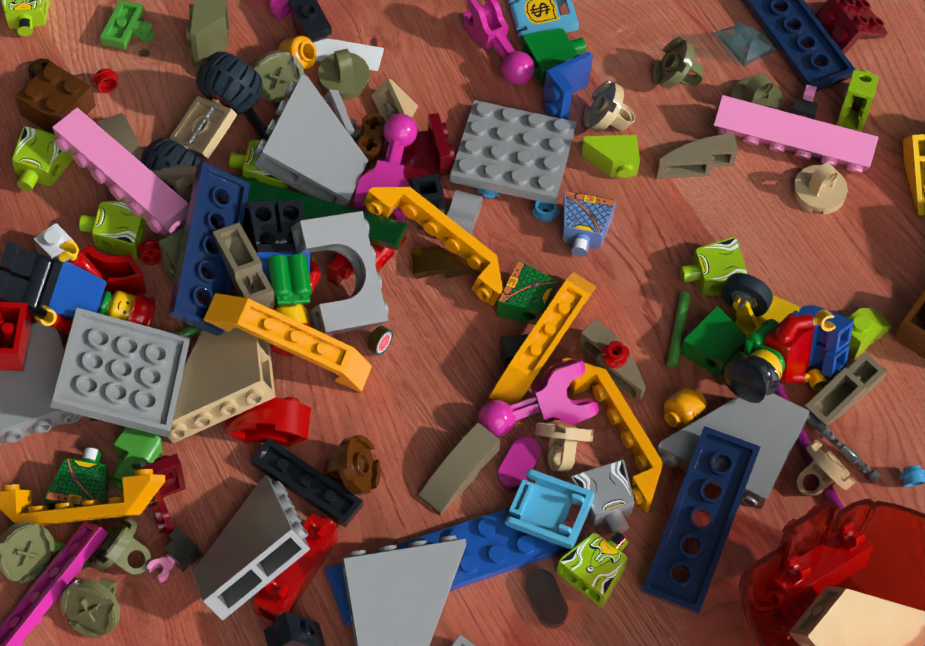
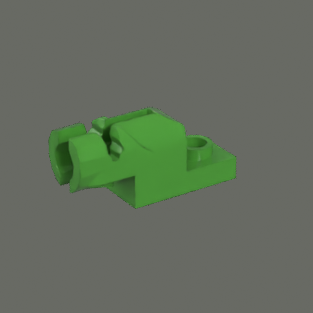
[110,427,163,492]

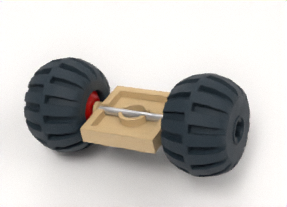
[141,51,263,189]

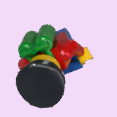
[723,305,854,403]

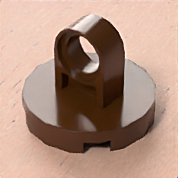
[324,435,381,495]

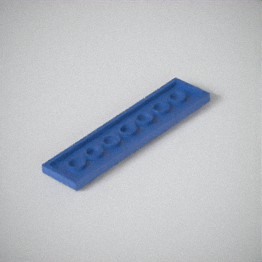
[325,507,571,627]

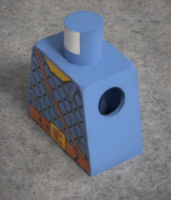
[562,190,616,257]

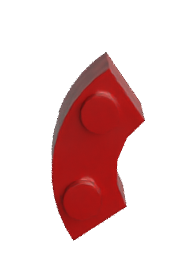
[67,245,146,296]
[225,397,311,447]

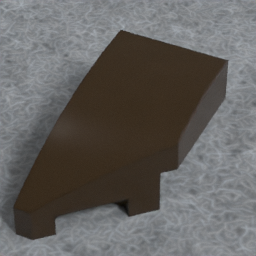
[412,246,469,279]

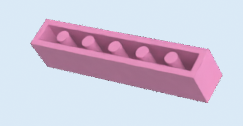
[713,95,878,174]
[52,107,189,237]

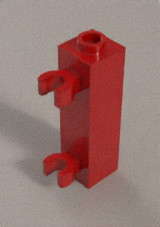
[253,513,338,624]
[764,521,873,616]

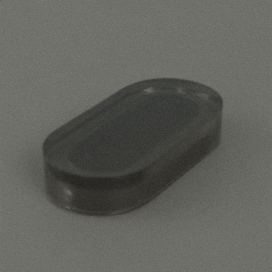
[525,569,568,628]

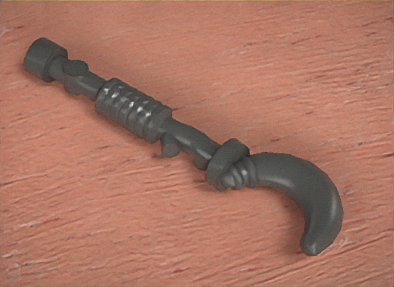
[801,406,881,483]

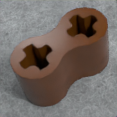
[357,113,385,170]

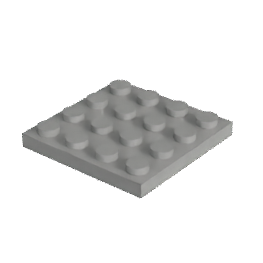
[450,100,577,204]
[50,308,190,437]

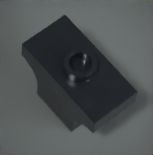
[288,0,332,43]
[409,174,445,230]
[263,612,325,646]

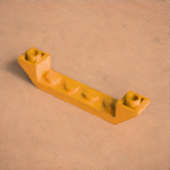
[363,187,503,306]
[488,272,596,405]
[203,293,372,393]
[562,358,663,514]
[0,469,165,525]

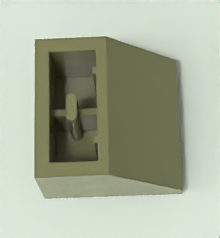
[186,0,230,68]

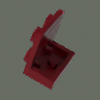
[815,0,888,54]
[387,113,455,182]
[142,453,186,540]

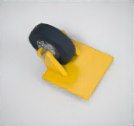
[721,273,801,335]

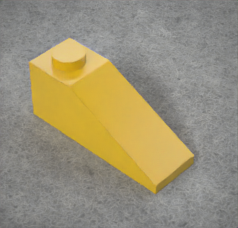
[902,134,925,216]

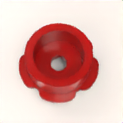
[92,69,118,93]
[137,240,162,265]
[601,341,630,369]

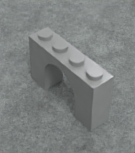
[291,211,389,335]

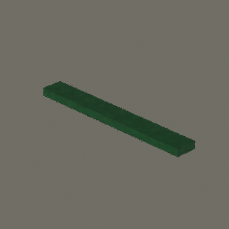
[218,173,408,251]

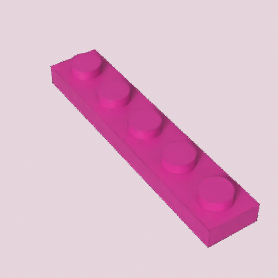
[0,521,108,646]

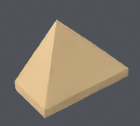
[371,79,418,122]

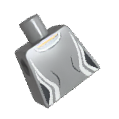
[570,460,634,534]

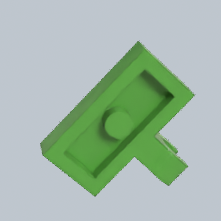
[100,0,155,50]

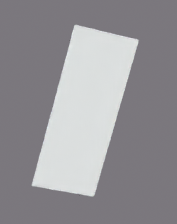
[313,38,384,71]

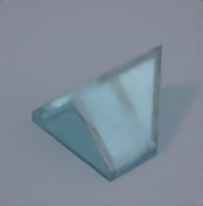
[715,22,776,66]

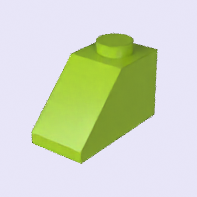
[581,135,640,178]
[842,307,893,359]

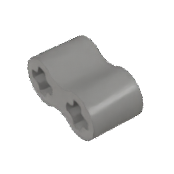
[447,190,483,235]

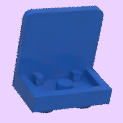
[542,51,593,120]

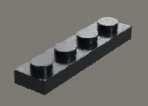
[250,438,363,528]

